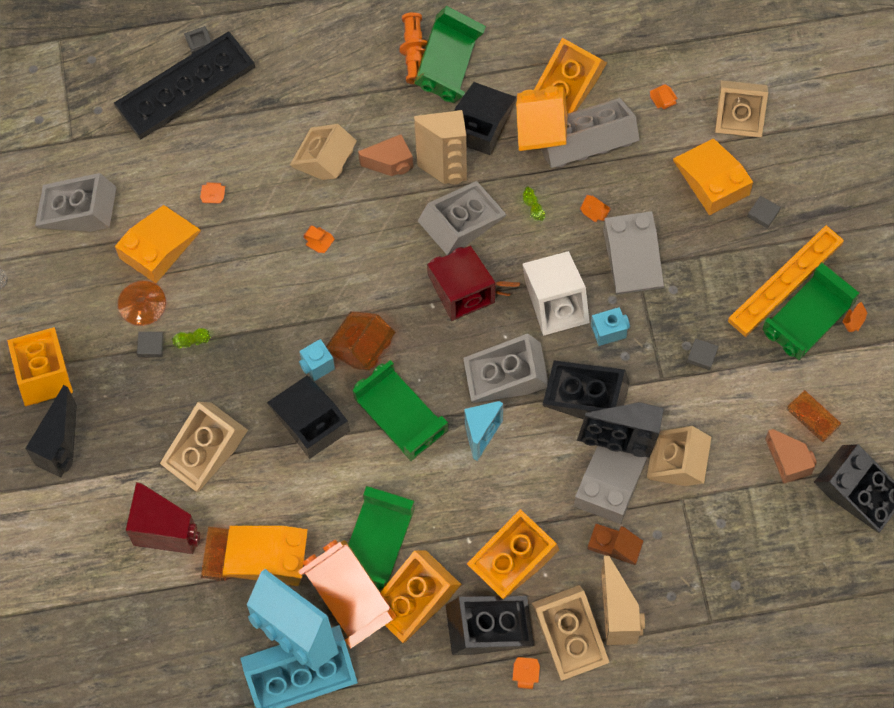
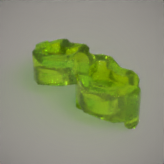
[523,186,545,221]
[172,328,210,349]

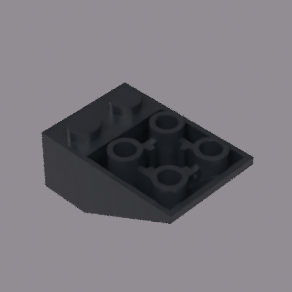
[454,82,516,155]
[267,375,350,459]
[577,402,664,458]
[814,444,894,533]

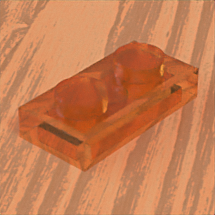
[786,390,841,443]
[201,526,229,581]

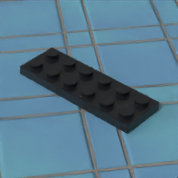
[114,31,255,140]

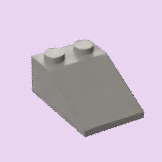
[35,173,116,232]
[418,181,507,255]
[603,211,664,295]
[463,334,548,403]
[574,446,647,524]

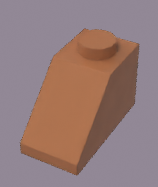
[358,134,413,176]
[765,429,816,484]

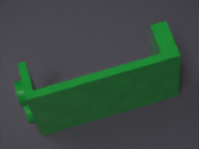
[414,6,486,103]
[762,263,859,361]
[353,360,449,461]
[348,486,415,590]

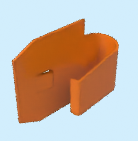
[650,84,678,109]
[200,182,225,203]
[580,195,611,222]
[303,225,335,253]
[495,281,520,296]
[843,302,867,332]
[512,657,540,689]

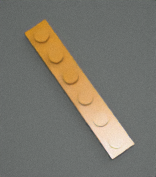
[728,225,844,337]

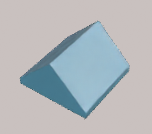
[464,401,503,461]

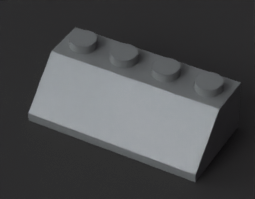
[541,98,640,168]

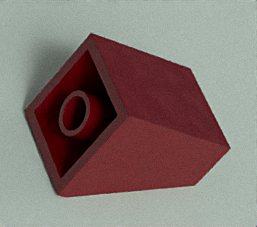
[427,245,495,322]
[126,482,200,554]

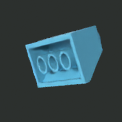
[247,569,339,671]
[240,625,358,708]

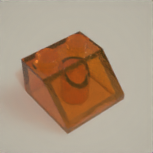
[326,311,396,371]

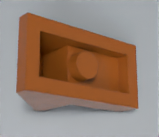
[587,524,643,565]

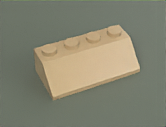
[414,110,467,184]

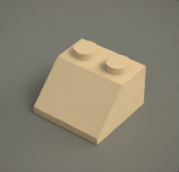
[715,80,768,137]
[290,124,357,180]
[647,426,711,486]

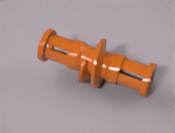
[399,12,428,84]

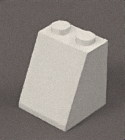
[523,251,590,336]

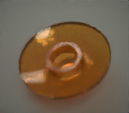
[118,281,166,326]

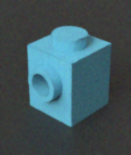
[591,307,630,346]
[299,339,335,381]

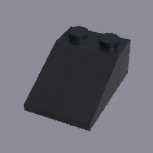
[543,360,630,420]
[25,385,77,478]
[445,596,534,655]

